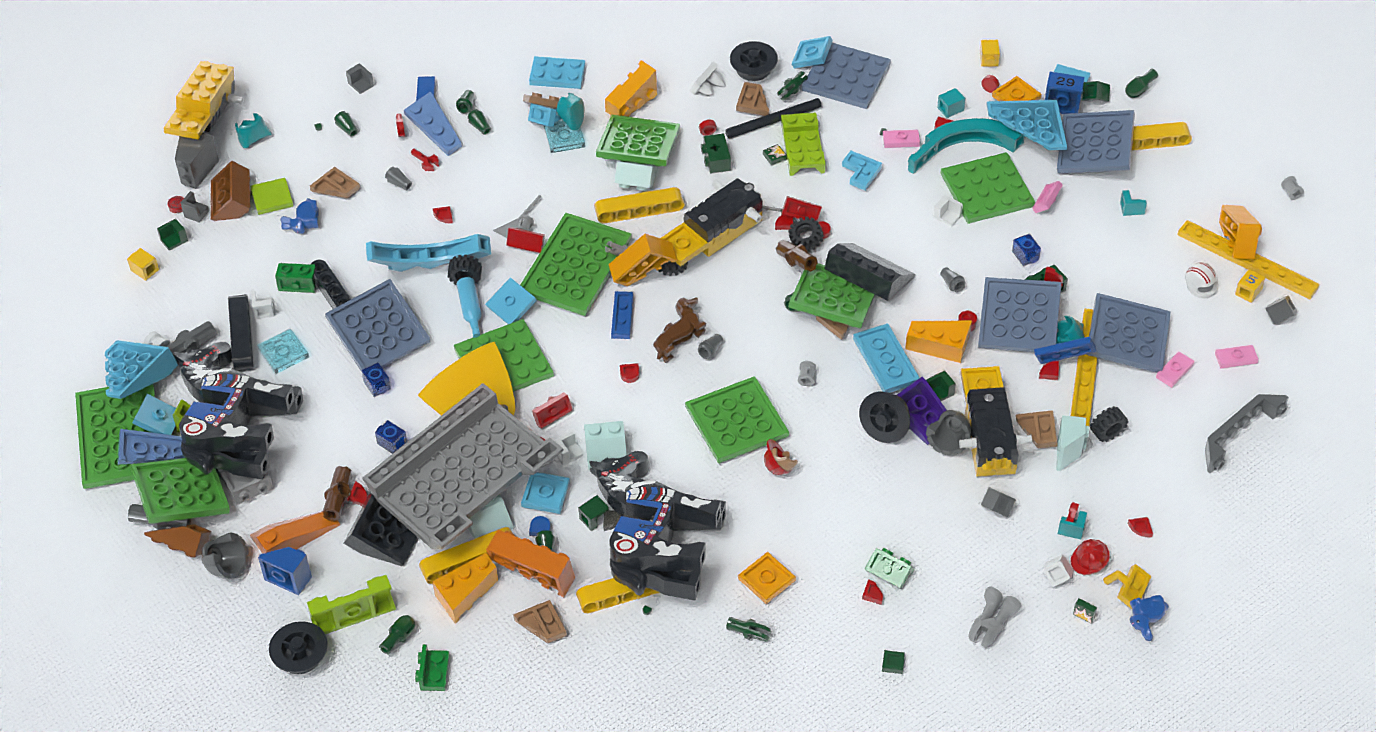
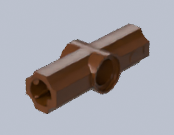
[775,240,818,272]
[322,466,352,521]

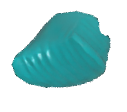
[557,93,585,131]
[235,113,272,148]
[1056,316,1084,344]

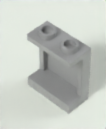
[218,451,273,504]

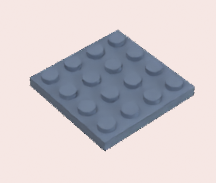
[802,43,891,109]
[1057,110,1135,174]
[978,277,1061,352]
[325,279,430,377]
[1086,293,1171,373]

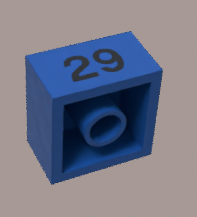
[1044,71,1085,114]

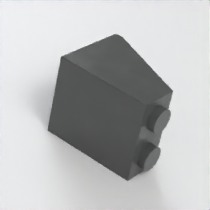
[175,133,219,189]

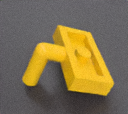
[1103,564,1151,609]

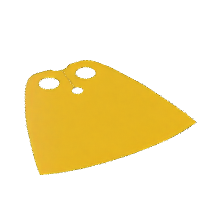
[418,342,515,416]

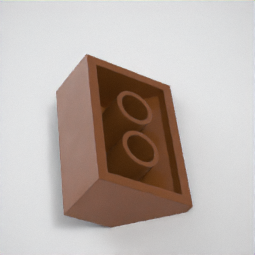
[211,161,251,221]

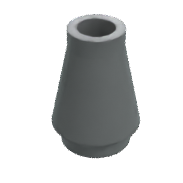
[385,166,412,191]
[940,267,966,292]
[698,334,723,359]

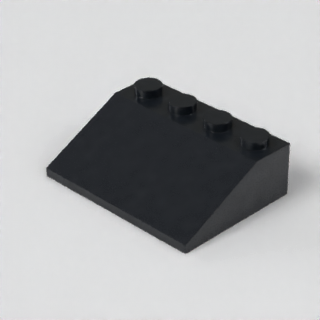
[824,243,916,301]
[343,491,418,566]

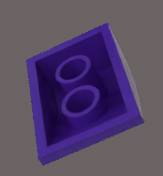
[896,376,947,445]

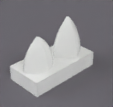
[689,61,725,95]

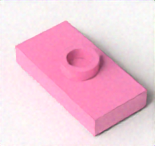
[883,130,920,148]
[1032,181,1063,213]
[1215,345,1259,369]
[1156,351,1195,388]

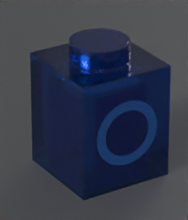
[1012,233,1041,266]
[361,362,391,397]
[375,420,407,454]

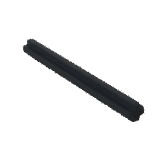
[725,98,822,139]

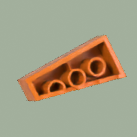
[486,530,575,598]

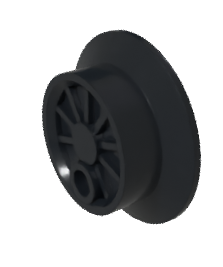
[730,41,778,81]
[859,391,910,443]
[269,621,328,674]

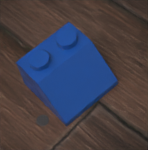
[258,547,312,596]

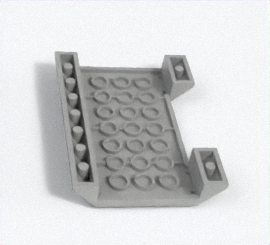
[362,383,564,549]

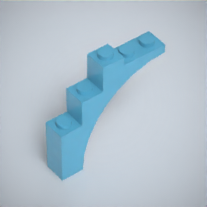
[366,234,491,272]

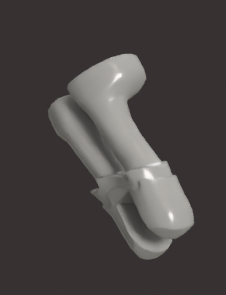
[968,587,1021,648]

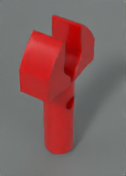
[396,113,405,137]
[411,148,439,171]

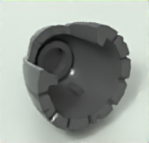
[926,410,972,455]
[201,532,249,579]

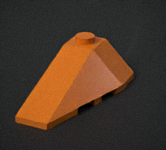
[250,512,340,554]

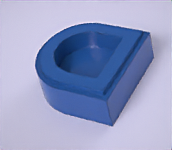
[529,516,551,536]

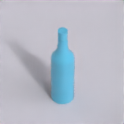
[456,277,482,338]

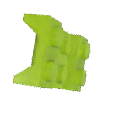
[781,112,826,176]
[306,575,396,634]

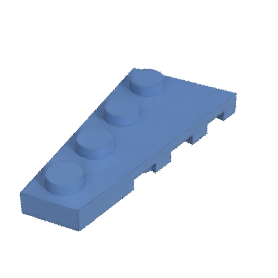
[403,92,462,156]
[118,429,185,465]

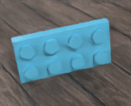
[853,323,919,393]

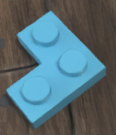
[842,150,882,191]

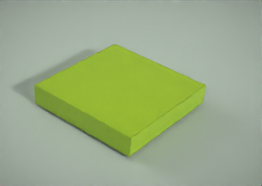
[250,177,294,215]

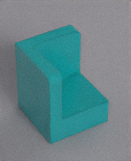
[937,88,966,118]
[1120,190,1147,216]
[1057,510,1087,540]

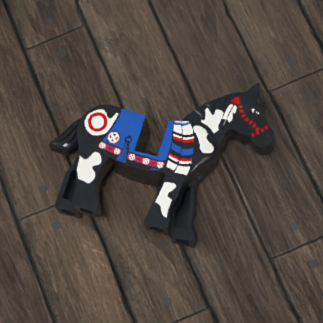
[174,342,303,480]
[589,451,726,601]

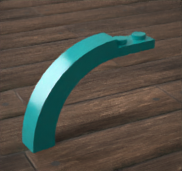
[908,118,1025,174]

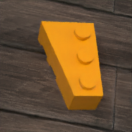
[605,60,657,117]
[1219,205,1262,259]
[609,233,677,286]
[905,321,972,363]
[432,553,498,624]

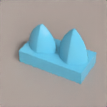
[528,103,561,127]

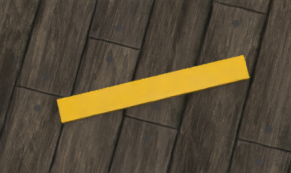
[1177,220,1320,300]
[1070,308,1097,426]

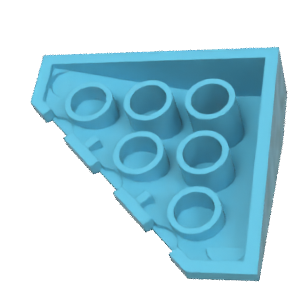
[986,100,1067,150]
[105,340,178,399]

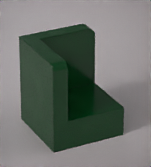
[1082,81,1110,102]
[157,218,188,251]
[926,370,956,401]
[578,495,609,531]

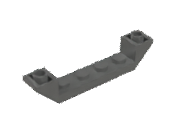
[1205,394,1289,474]

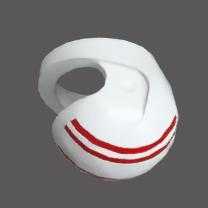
[1185,262,1217,299]

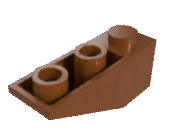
[144,524,212,558]

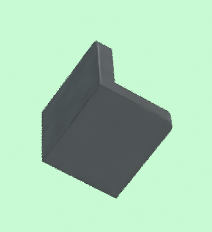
[346,63,374,94]
[181,191,209,223]
[1265,295,1297,324]
[981,487,1016,517]

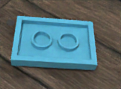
[529,56,585,89]

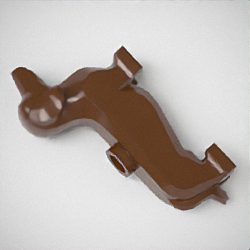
[653,297,707,363]

